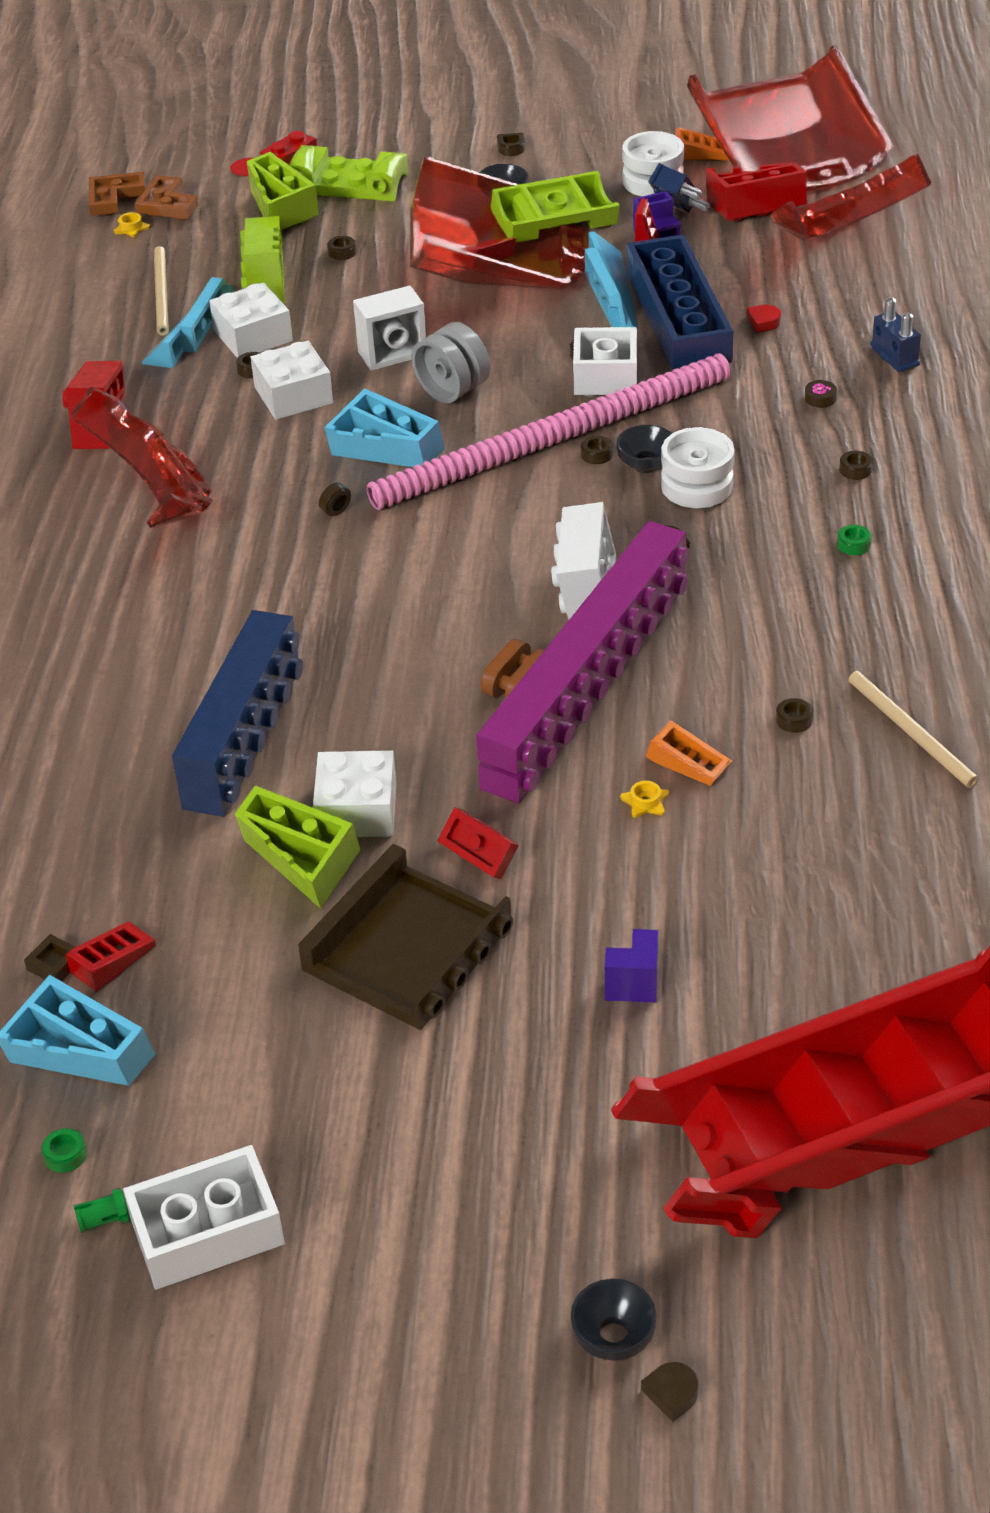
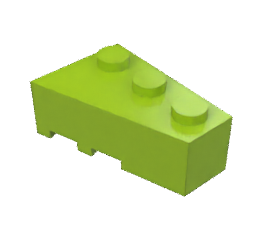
[247,152,319,230]
[235,785,361,909]

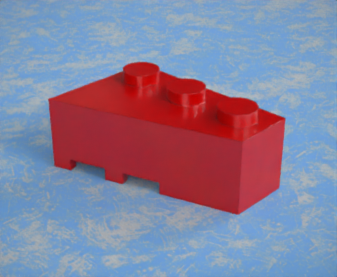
[706,162,807,222]

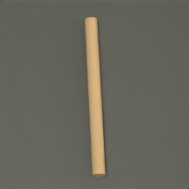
[154,246,169,336]
[849,671,979,788]

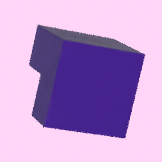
[633,191,681,238]
[604,929,658,1003]

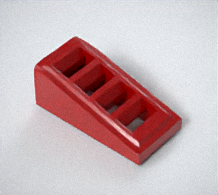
[635,198,659,242]
[66,921,156,992]

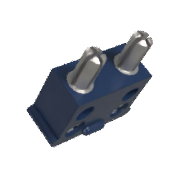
[648,163,710,213]
[870,297,921,372]

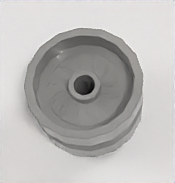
[411,322,491,403]

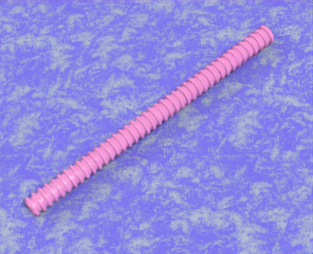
[367,353,730,510]

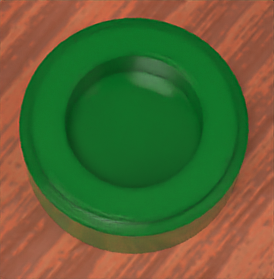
[837,525,872,555]
[41,1128,87,1173]

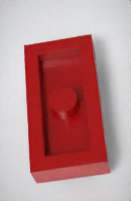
[260,131,317,165]
[437,807,519,879]

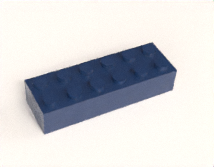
[627,235,733,371]
[172,610,303,817]

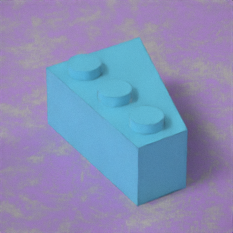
[324,388,445,467]
[0,975,155,1086]

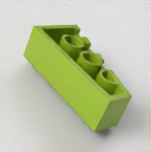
[240,216,285,303]

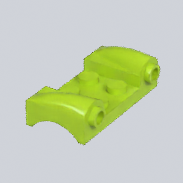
[289,145,408,202]
[491,171,620,243]

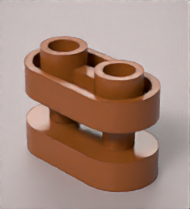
[480,638,544,699]

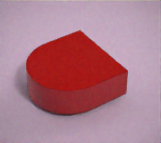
[746,304,781,333]

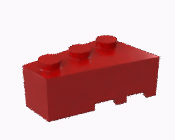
[62,361,126,449]

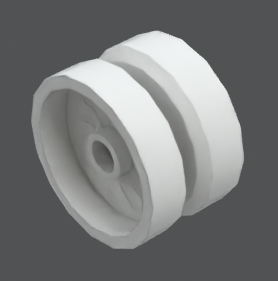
[622,131,684,196]
[661,427,735,508]

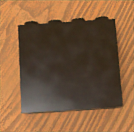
[298,844,513,1030]

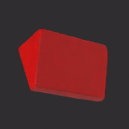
[452,237,516,269]

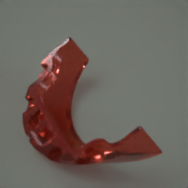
[771,154,931,240]
[71,387,213,528]

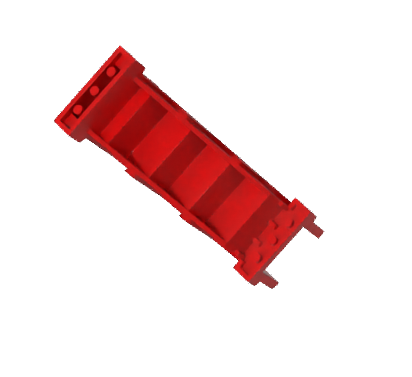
[611,946,990,1238]

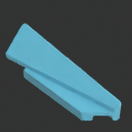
[585,231,638,331]
[142,277,235,368]

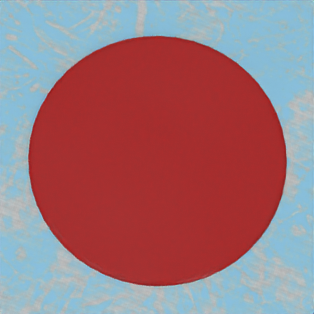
[230,158,253,176]

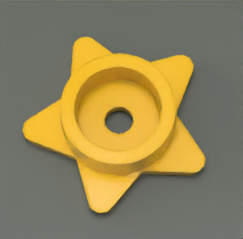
[114,212,150,238]
[620,781,669,818]

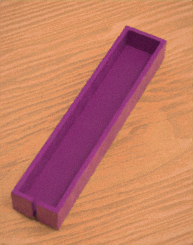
[476,521,689,804]

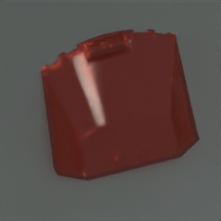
[687,45,893,191]
[410,157,589,289]

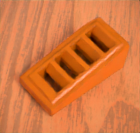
[675,128,731,161]
[645,720,732,786]

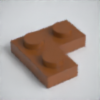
[89,172,146,216]
[135,175,199,220]

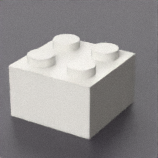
[209,282,293,358]
[353,285,426,371]
[573,327,637,396]
[250,340,334,420]
[313,750,397,837]

